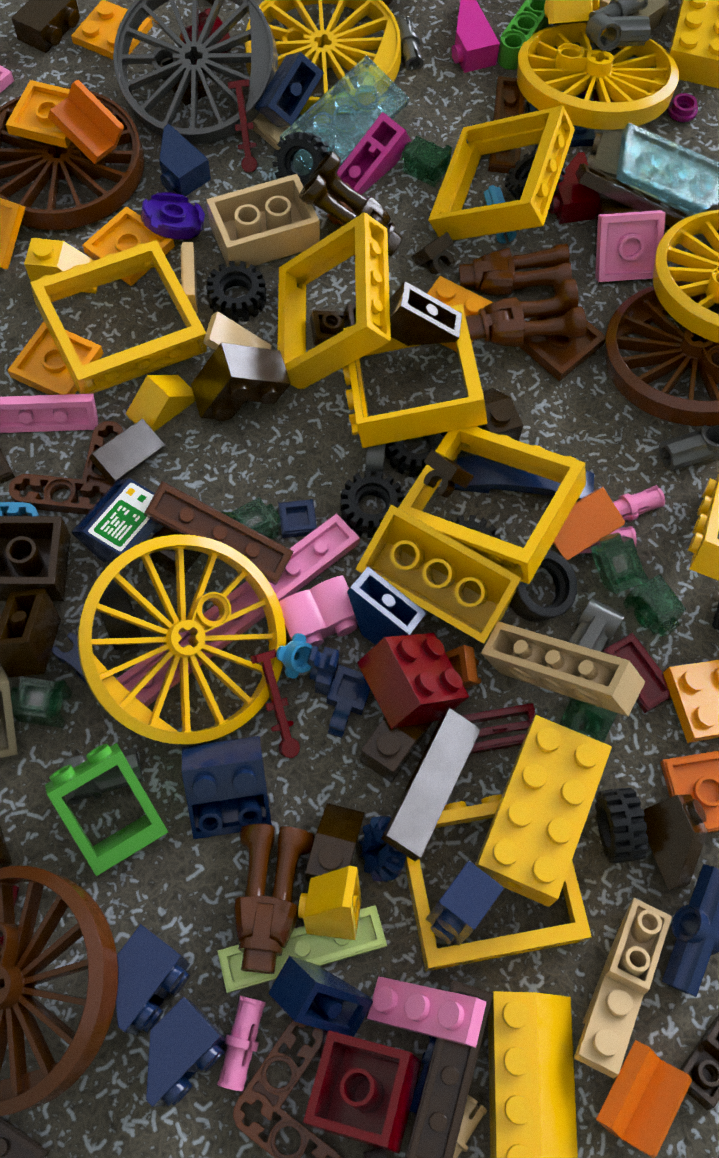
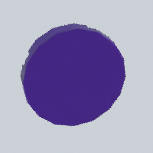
[141,192,205,240]

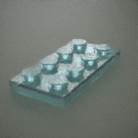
[280,55,410,171]
[616,123,719,214]

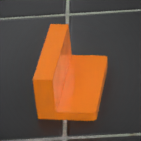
[48,80,124,164]
[553,487,625,560]
[596,1040,692,1158]

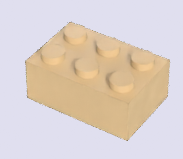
[206,174,320,268]

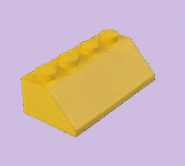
[356,505,522,644]
[488,991,578,1158]

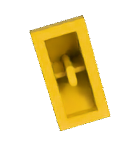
[126,375,195,432]

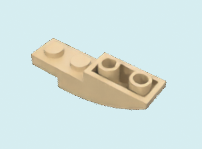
[574,898,672,1079]

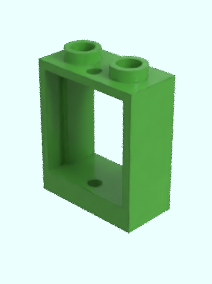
[45,743,168,876]

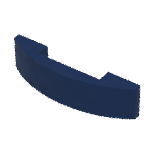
[454,455,594,502]

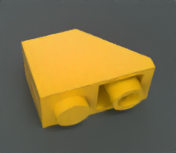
[544,0,600,24]

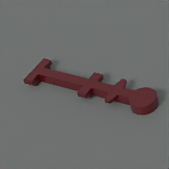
[228,79,258,173]
[250,649,300,758]

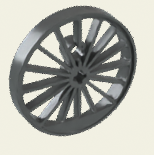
[113,0,278,144]

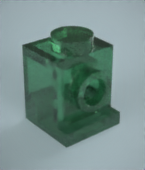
[401,136,452,187]
[623,574,686,637]
[559,697,617,743]

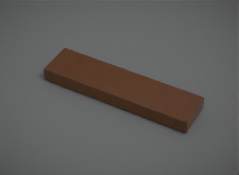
[488,76,525,174]
[144,481,294,585]

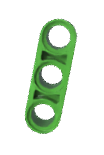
[497,0,548,70]

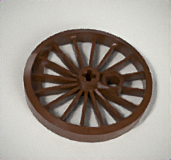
[0,87,145,230]
[605,281,719,426]
[0,866,118,1116]

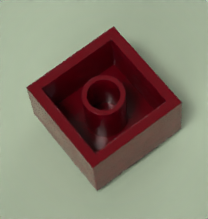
[357,633,469,729]
[303,1030,421,1154]

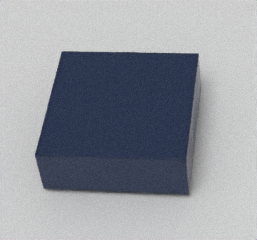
[278,499,317,538]

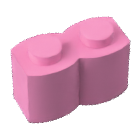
[279,575,358,647]

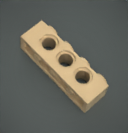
[481,621,645,717]

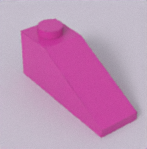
[452,0,500,73]
[329,112,412,195]

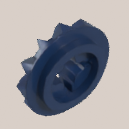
[359,816,406,882]

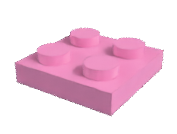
[595,210,665,282]

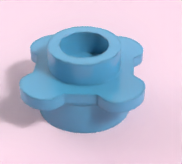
[276,633,312,679]

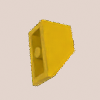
[24,238,98,294]
[298,866,362,940]

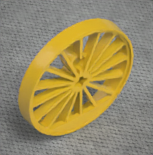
[245,0,401,117]
[517,22,679,130]
[653,210,719,343]
[78,535,286,744]

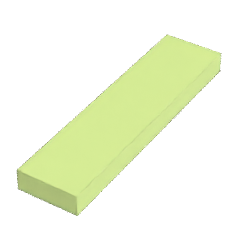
[217,905,387,994]

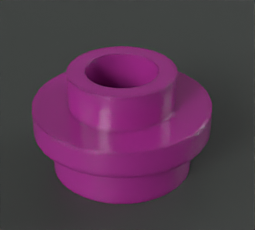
[668,93,698,122]

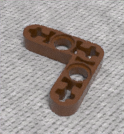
[9,421,123,515]
[233,1021,341,1158]

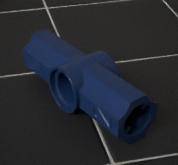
[661,864,719,997]

